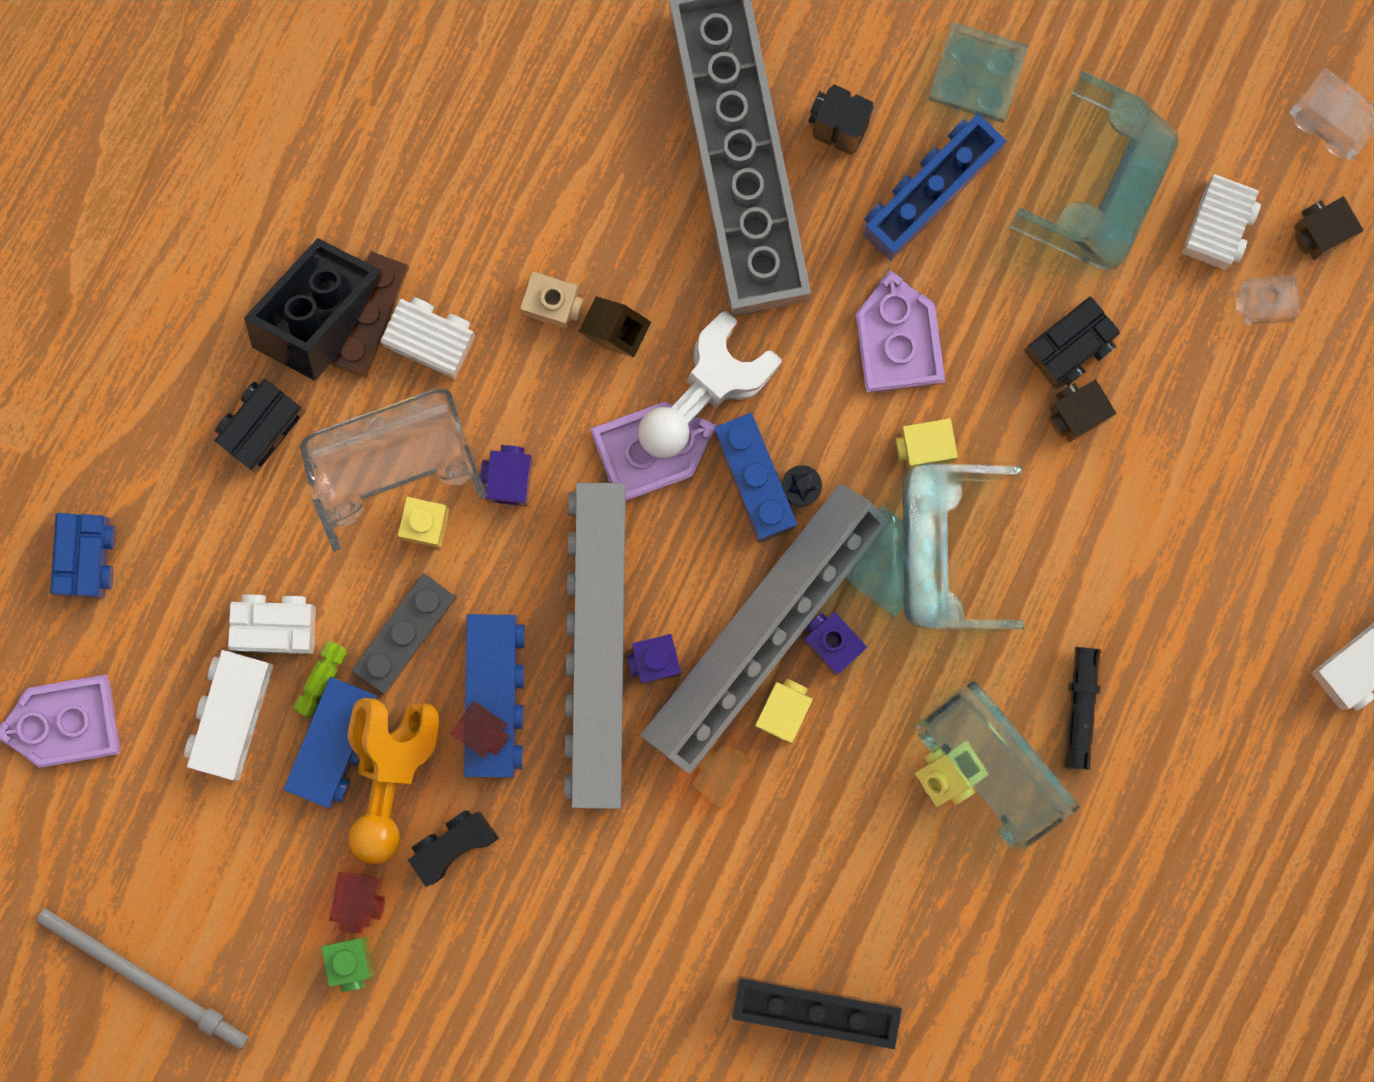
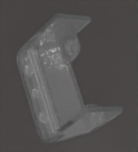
[300,389,487,551]

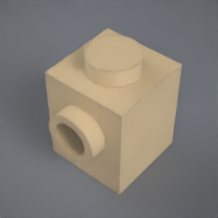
[520,271,584,329]

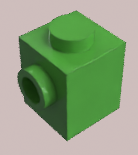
[321,936,375,992]

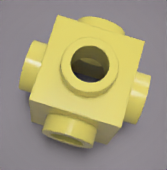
[915,739,990,807]

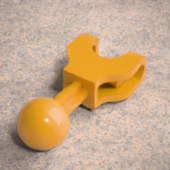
[347,698,439,865]

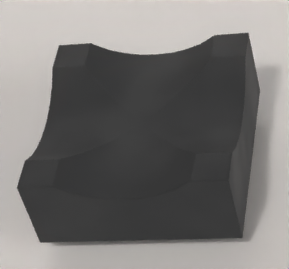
[408,810,499,887]

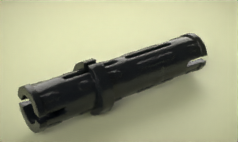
[1064,647,1101,770]

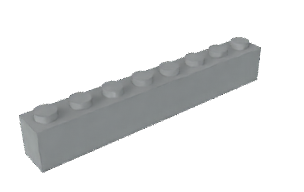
[564,483,626,809]
[640,483,889,775]

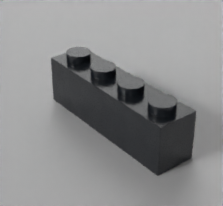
[732,976,902,1049]

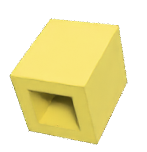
[895,418,958,470]
[398,497,450,549]
[754,679,813,744]

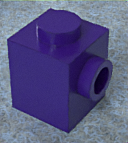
[480,445,533,507]
[803,612,867,676]
[626,634,681,685]

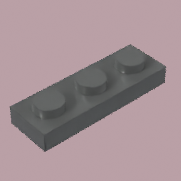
[352,573,457,695]

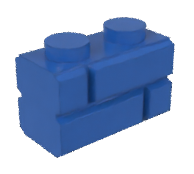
[50,513,116,598]

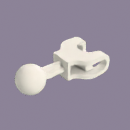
[638,310,782,458]

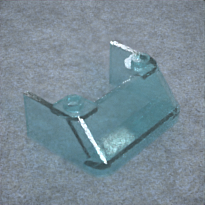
[1009,71,1178,270]
[903,463,1024,632]
[914,680,1080,850]

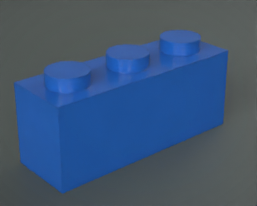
[714,412,797,543]
[283,677,379,808]

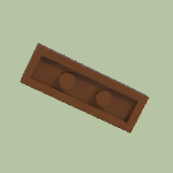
[330,251,409,378]

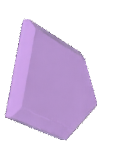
[856,270,945,393]
[590,402,716,501]
[0,674,120,768]

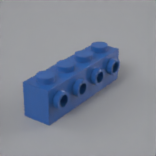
[863,113,1007,262]

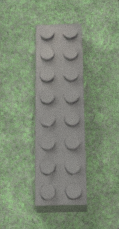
[669,0,811,316]

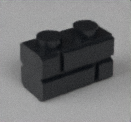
[808,84,874,155]
[1024,296,1120,387]
[214,378,306,474]

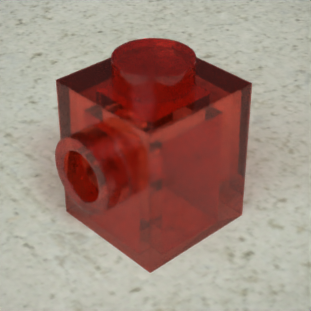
[450,700,510,759]
[329,871,386,933]

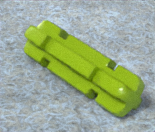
[294,641,347,718]

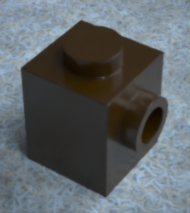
[1294,196,1364,260]
[578,296,651,358]
[1049,379,1117,442]

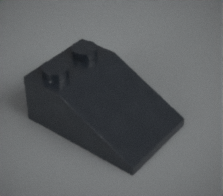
[244,238,382,381]

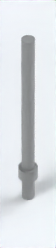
[36,908,250,1051]

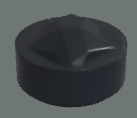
[782,465,822,507]

